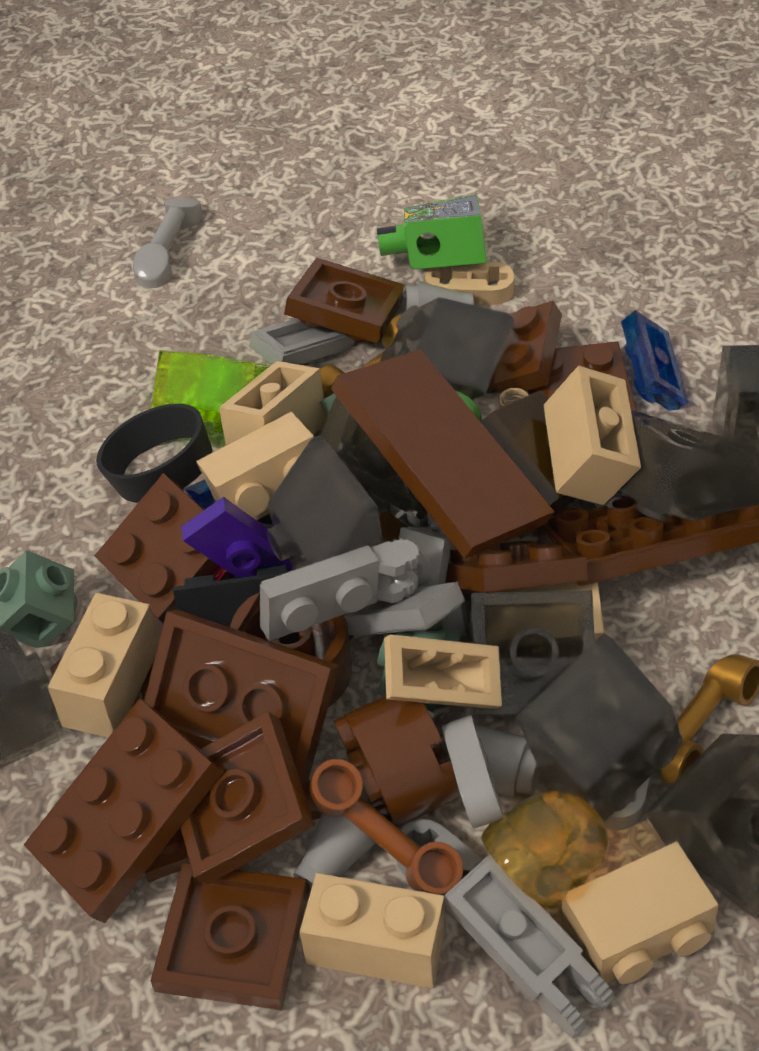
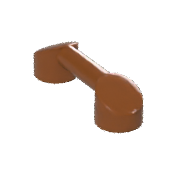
[309,759,463,895]

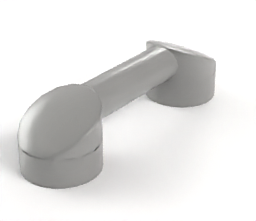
[133,197,203,288]

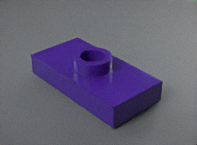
[181,497,301,578]

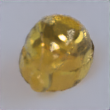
[481,791,610,909]

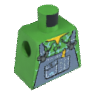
[377,195,487,269]

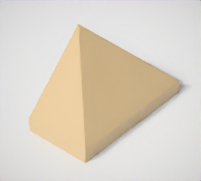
[384,634,502,709]

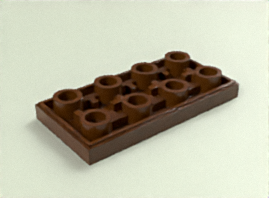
[331,349,554,559]
[537,473,759,586]

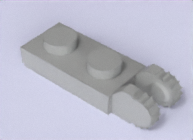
[260,538,421,641]
[444,854,615,1039]

